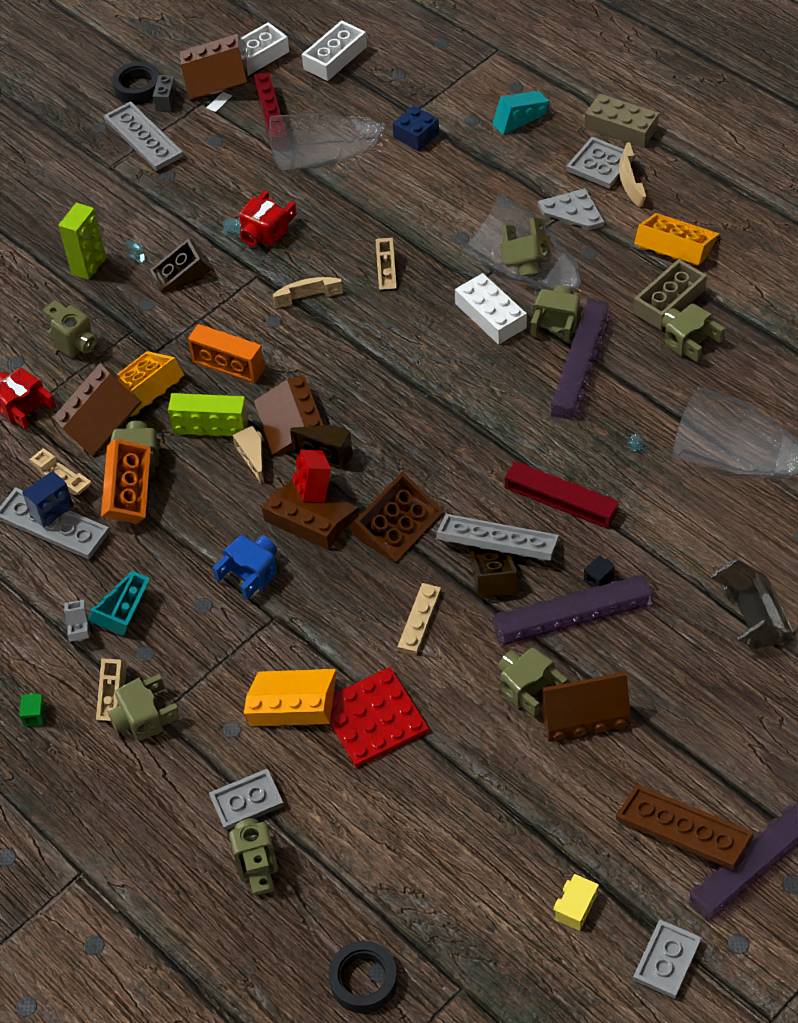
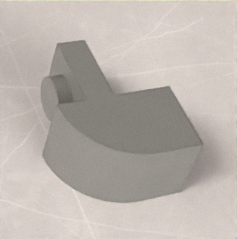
[64,599,91,642]

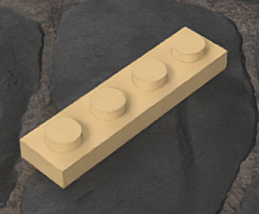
[397,583,441,656]

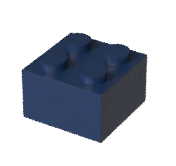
[393,105,439,151]
[22,470,74,528]

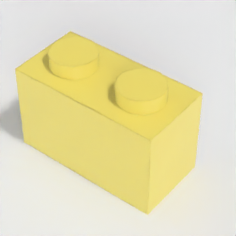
[553,874,599,931]

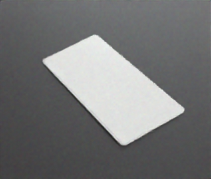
[206,92,232,112]

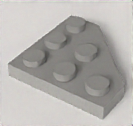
[538,188,604,231]

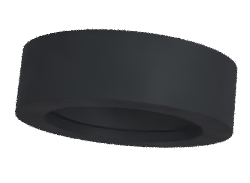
[112,62,159,104]
[329,941,398,1014]

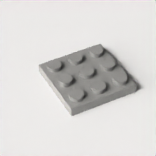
[566,137,635,189]

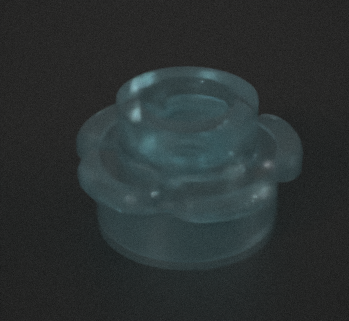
[626,434,644,451]

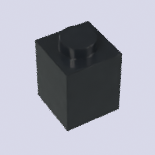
[583,555,615,591]

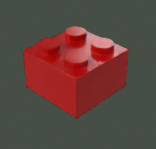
[293,450,331,502]

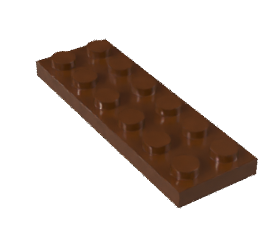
[616,784,754,870]

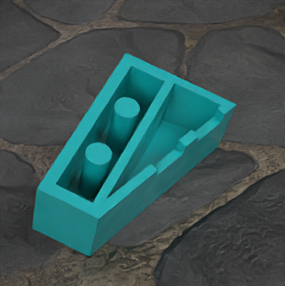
[492,90,550,135]
[87,571,150,636]

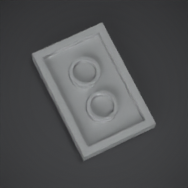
[209,768,284,831]
[633,919,702,999]

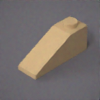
[376,238,396,290]
[233,426,264,484]
[96,659,127,721]

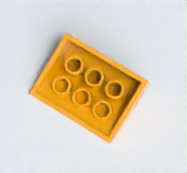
[634,213,720,266]
[117,351,184,417]
[244,669,337,726]

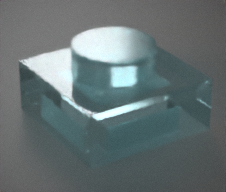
[223,219,241,236]
[126,240,145,263]

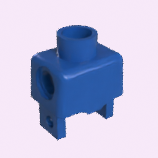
[213,535,278,600]

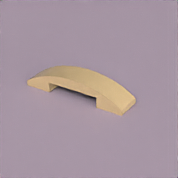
[619,142,646,207]
[273,277,343,309]
[29,448,92,495]

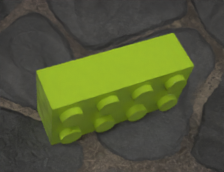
[58,202,106,280]
[168,393,249,436]

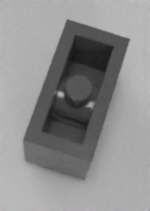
[153,75,177,112]

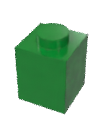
[19,693,46,726]

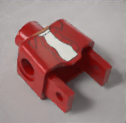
[239,190,297,246]
[0,368,56,430]

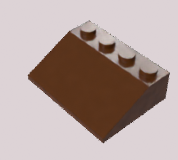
[180,33,248,101]
[53,363,142,457]
[254,375,323,457]
[348,471,443,563]
[262,480,359,550]
[543,672,631,741]

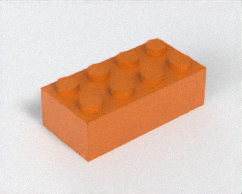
[188,324,265,384]
[101,439,151,524]

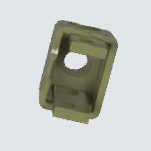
[500,218,552,277]
[531,285,580,342]
[42,300,98,358]
[662,304,725,362]
[110,421,159,477]
[498,648,567,717]
[107,673,180,741]
[229,818,278,896]

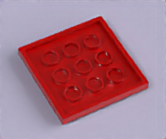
[330,667,429,768]

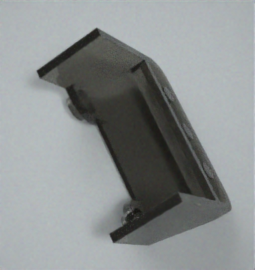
[710,558,794,649]

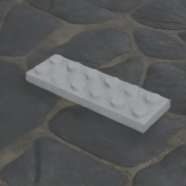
[104,101,184,171]
[0,487,110,559]
[436,514,559,561]

